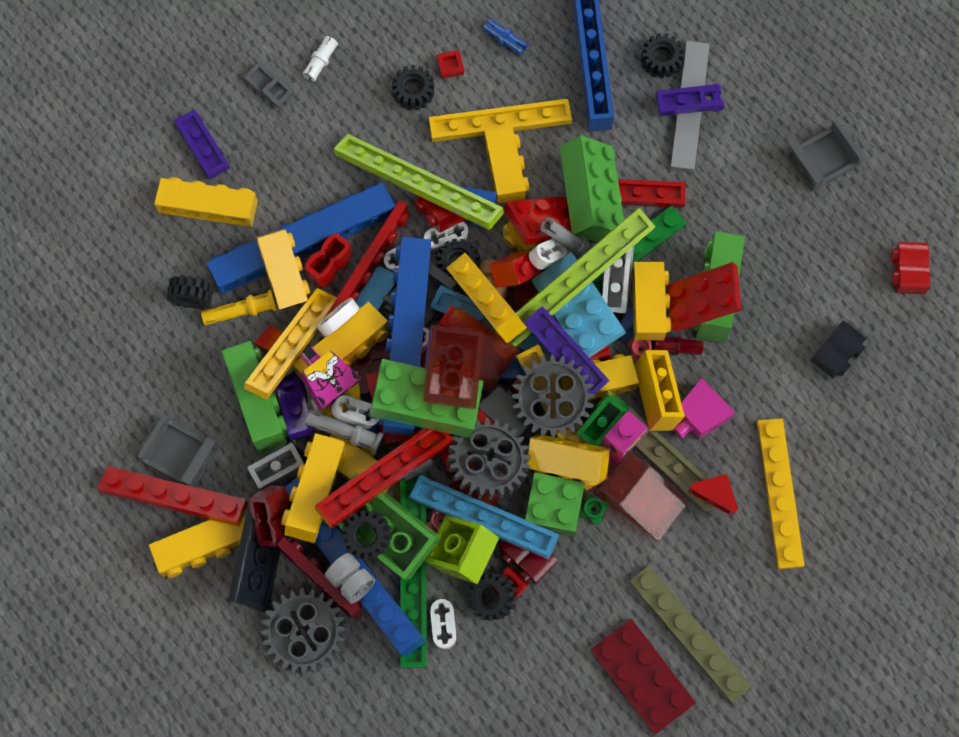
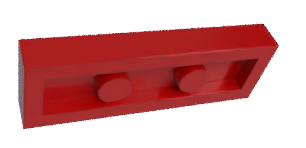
[618,179,686,208]

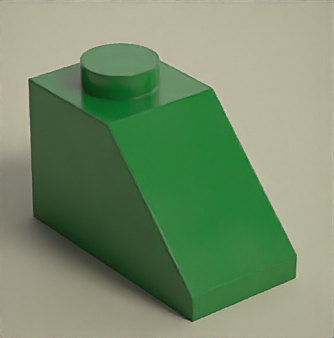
[576,390,629,446]

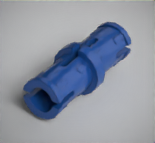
[483,18,528,56]

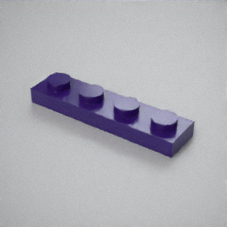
[523,305,610,394]

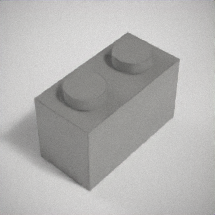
[247,443,304,491]

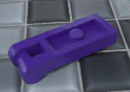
[656,84,725,116]
[276,374,315,440]

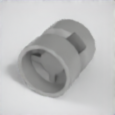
[325,553,375,604]

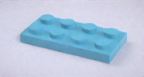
[531,252,626,358]

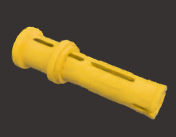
[201,289,277,326]

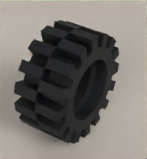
[641,33,684,78]
[392,65,434,110]
[437,239,480,285]
[166,275,214,310]
[341,511,392,559]
[467,573,518,621]

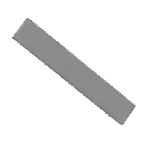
[670,41,710,173]

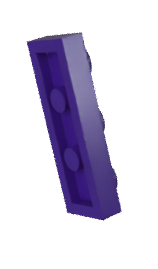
[174,109,230,180]

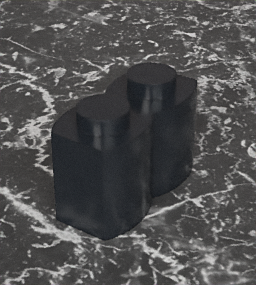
[810,320,867,379]

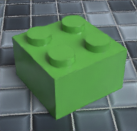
[525,473,584,538]

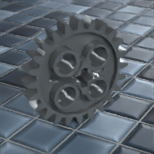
[512,355,595,437]
[447,418,531,500]
[261,588,347,674]

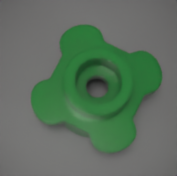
[579,495,609,525]

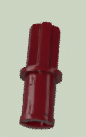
[654,336,704,355]

